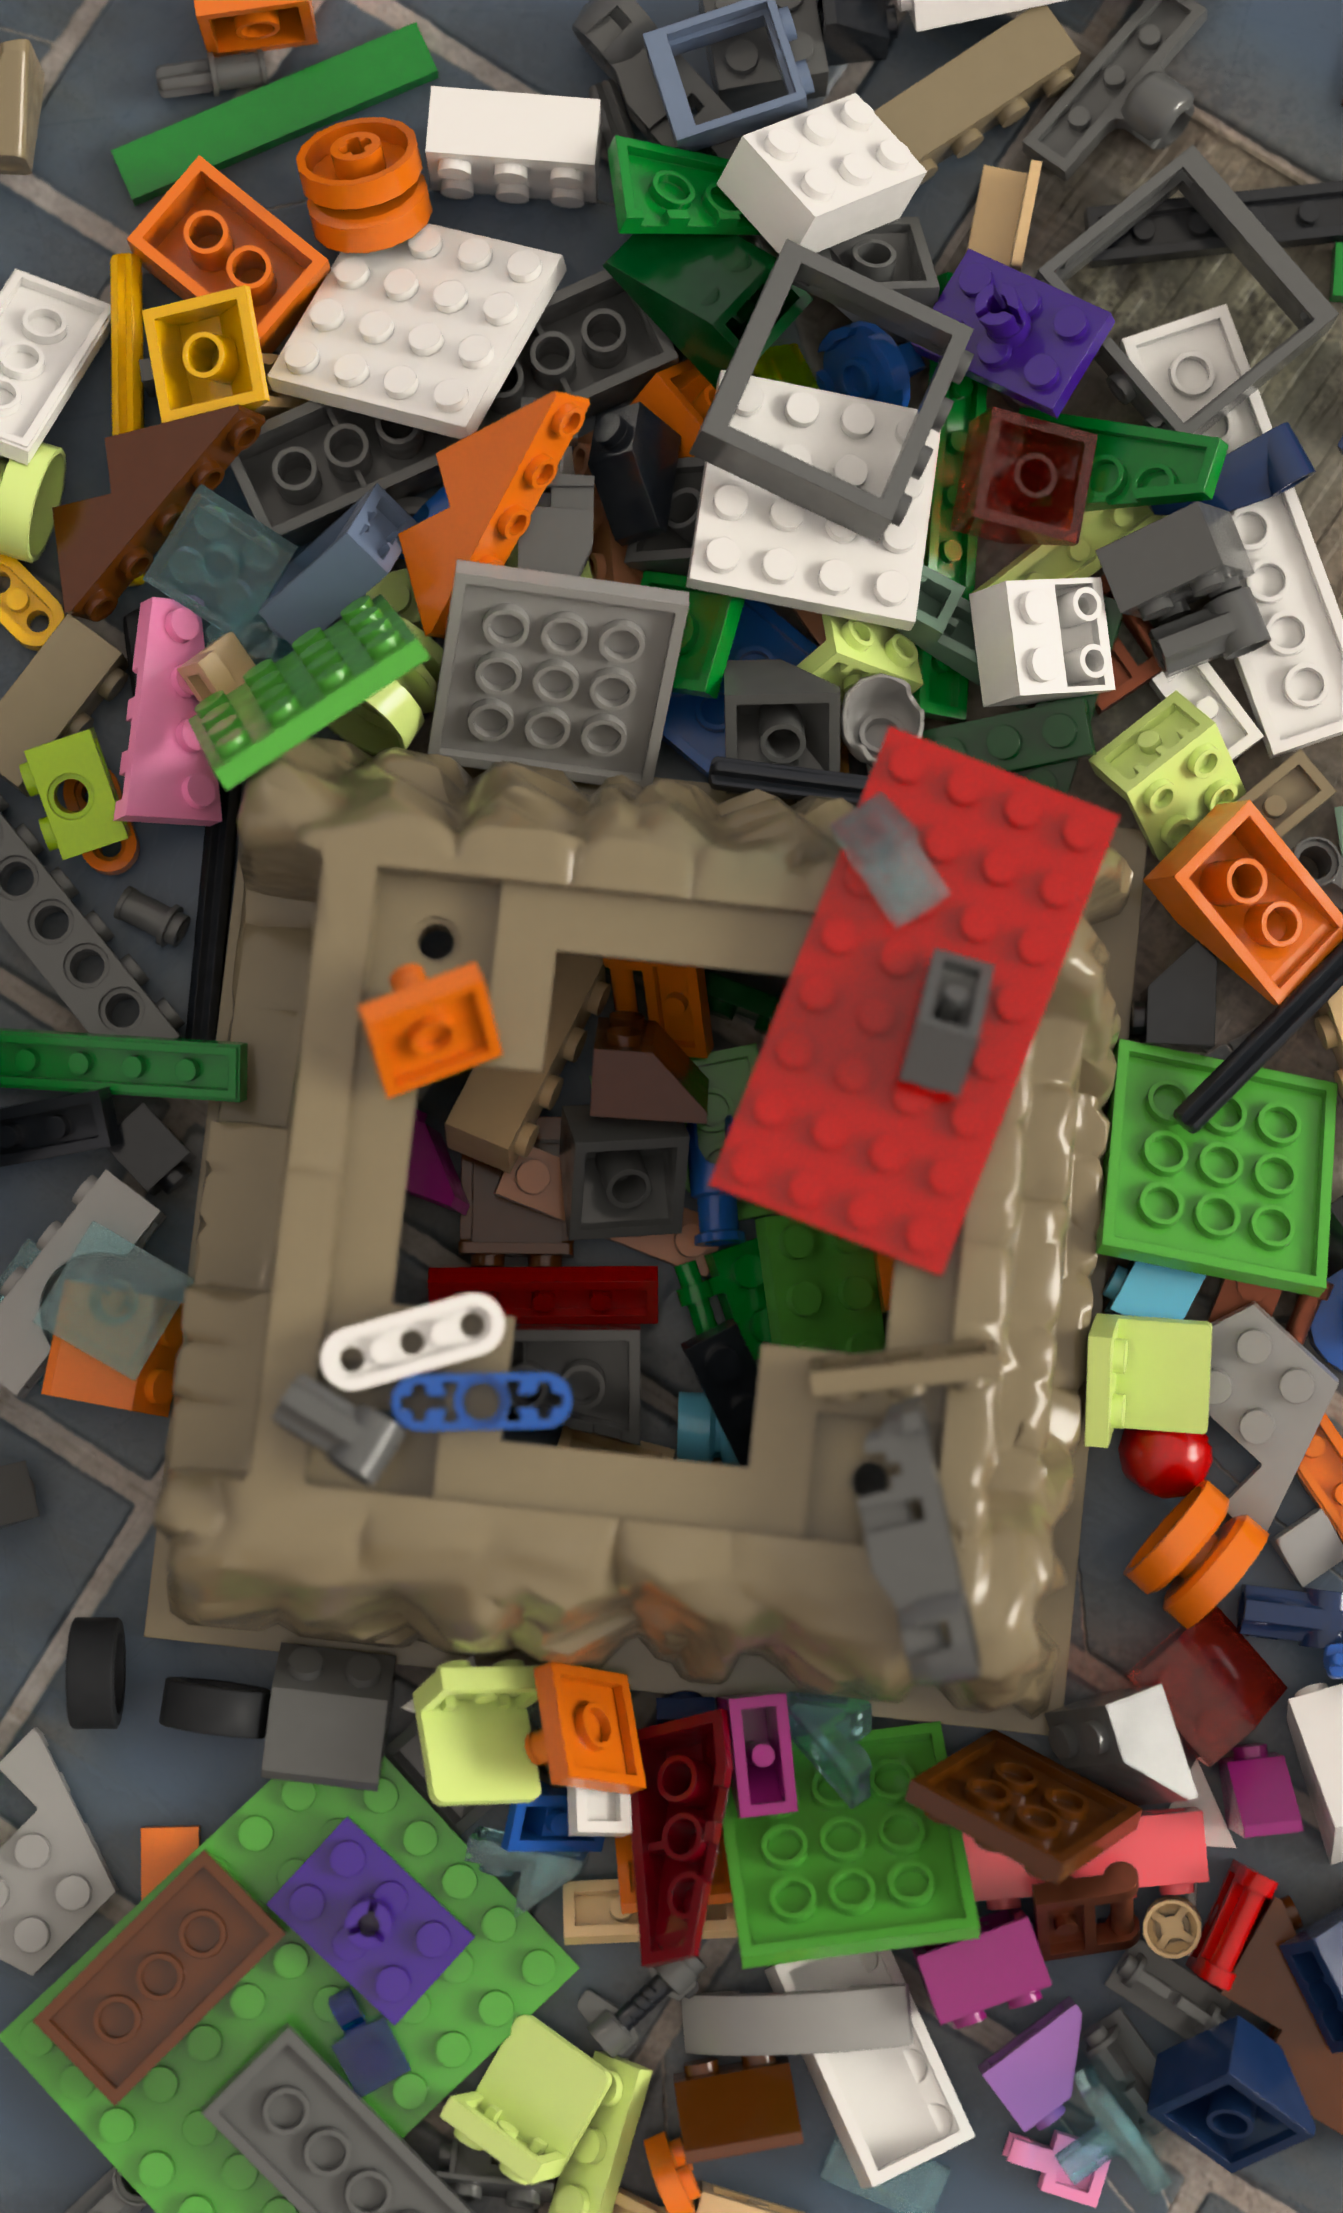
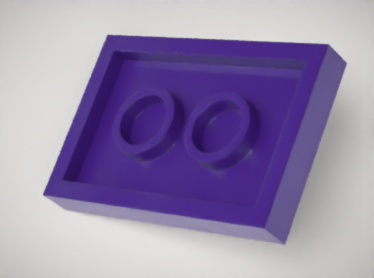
[911,249,1115,418]
[266,1815,475,2026]

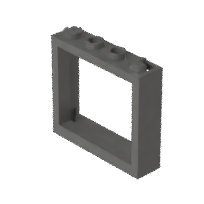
[1035,145,1339,435]
[689,239,974,543]

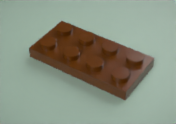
[32,1848,287,2106]

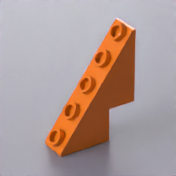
[398,391,590,638]

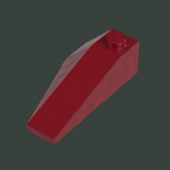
[631,1708,733,1968]

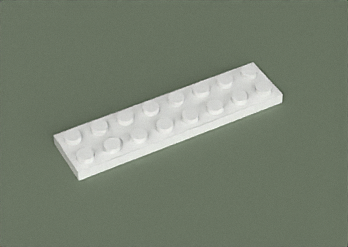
[1119,304,1343,759]

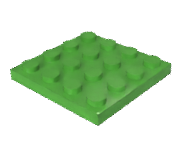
[188,594,430,791]
[1095,1038,1338,1298]
[722,1721,980,1969]

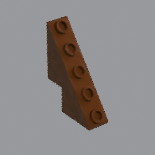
[52,404,266,622]
[1212,1895,1343,2135]

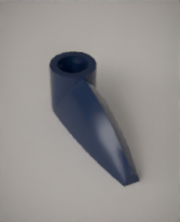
[1149,422,1316,516]

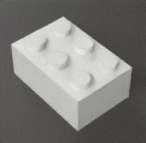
[425,86,602,208]
[716,93,927,254]

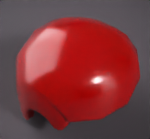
[1118,1428,1213,1499]

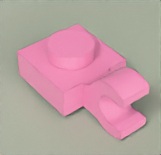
[1002,2129,1114,2208]

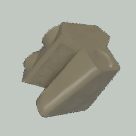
[0,39,45,175]

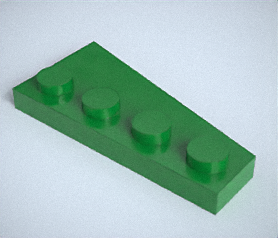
[607,135,761,235]
[987,407,1229,520]

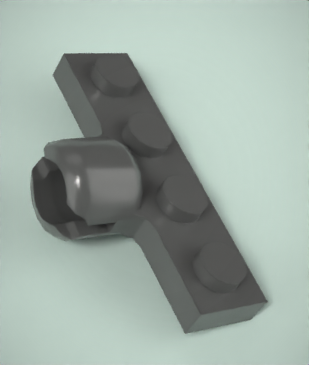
[1022,0,1207,182]

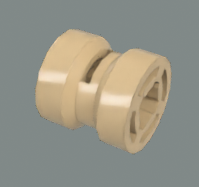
[1143,1895,1201,1959]

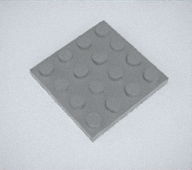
[427,559,689,787]

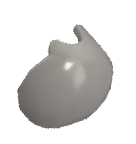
[840,673,925,767]

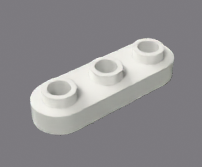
[320,1293,505,1391]

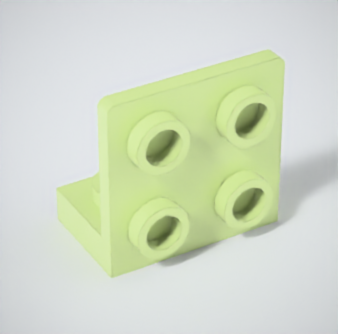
[796,614,923,706]
[1088,690,1246,861]
[1085,1313,1213,1448]

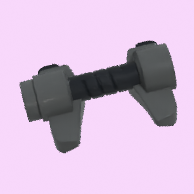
[577,1942,706,2058]

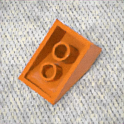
[1142,800,1343,1006]

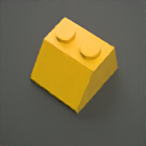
[142,285,270,423]

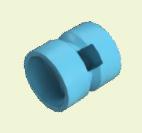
[677,1392,740,1467]

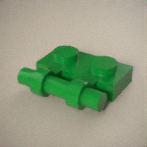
[674,1237,772,1360]

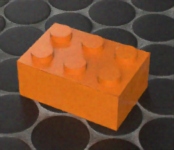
[126,155,331,354]

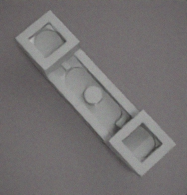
[681,1983,914,2056]

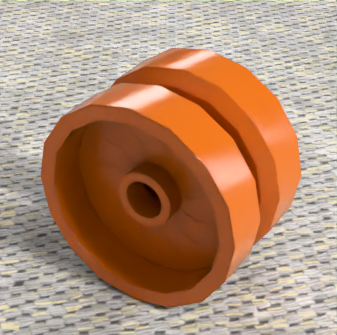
[296,117,433,253]
[1123,1480,1269,1629]

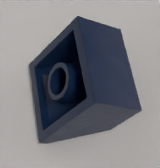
[1147,2015,1316,2173]

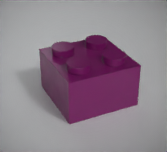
[910,1907,1052,2029]

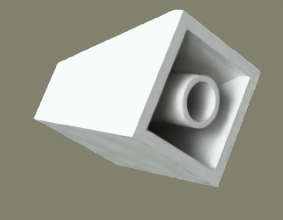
[1287,1683,1343,1865]

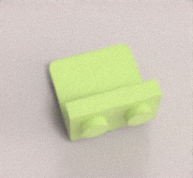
[412,1659,541,1806]
[439,2015,612,2185]

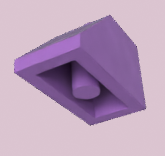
[977,1996,1083,2133]

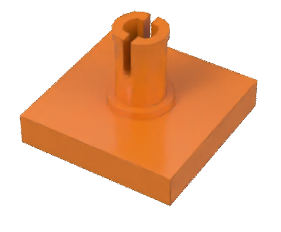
[357,961,503,1099]
[525,1662,646,1795]

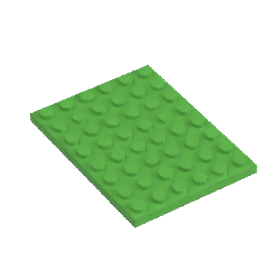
[0,1755,580,2213]

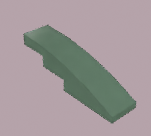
[894,564,1030,710]

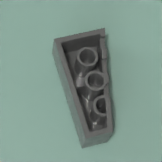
[508,1324,640,1446]

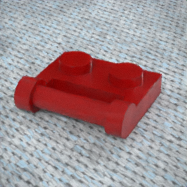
[1185,1859,1279,1991]

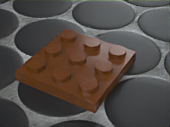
[904,1730,1143,1885]

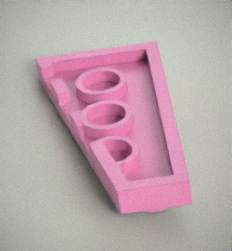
[113,597,222,826]

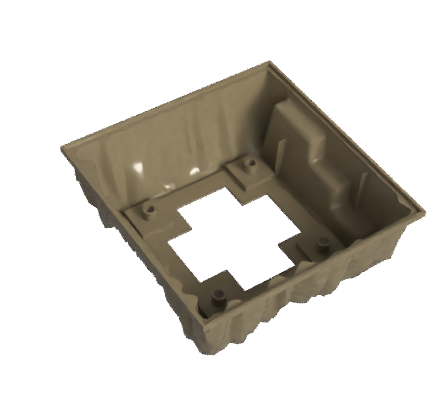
[144,737,1147,1736]

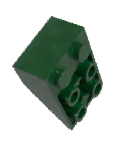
[602,234,814,389]

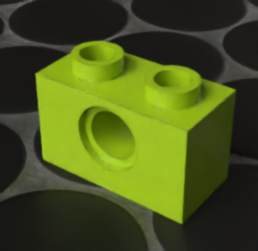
[19,727,132,860]

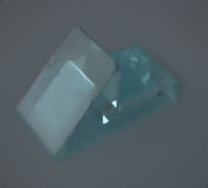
[829,792,951,930]
[786,1691,872,1809]
[465,1826,590,1917]

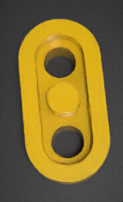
[0,554,66,651]

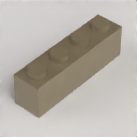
[874,5,1081,186]

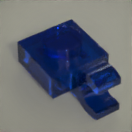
[327,1986,411,2098]

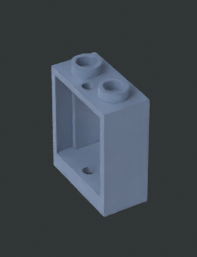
[642,0,815,152]
[258,483,418,645]

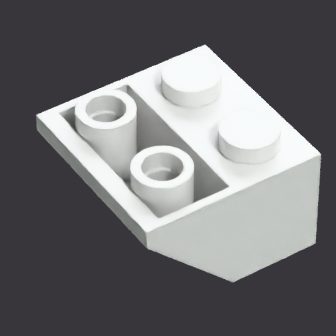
[969,577,1116,707]

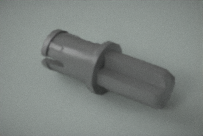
[156,49,268,98]

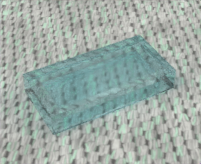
[820,2135,951,2213]

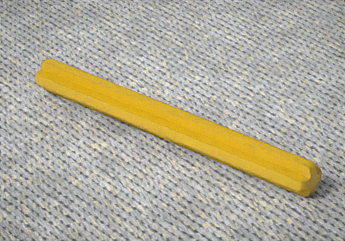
[110,253,146,587]

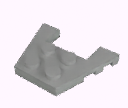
[1209,1301,1339,1532]
[0,1727,119,1976]

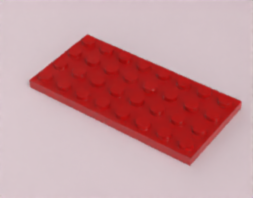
[708,726,1120,1277]

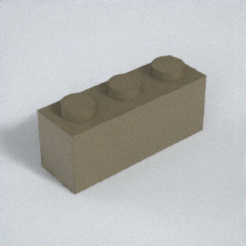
[0,614,129,797]

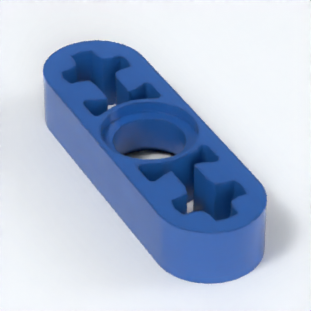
[390,1372,572,1431]

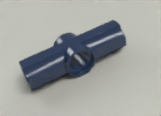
[1236,1584,1343,1649]

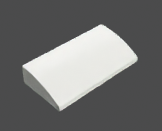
[764,1950,975,2189]

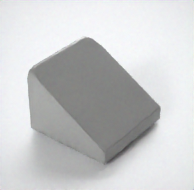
[1269,1508,1343,1588]

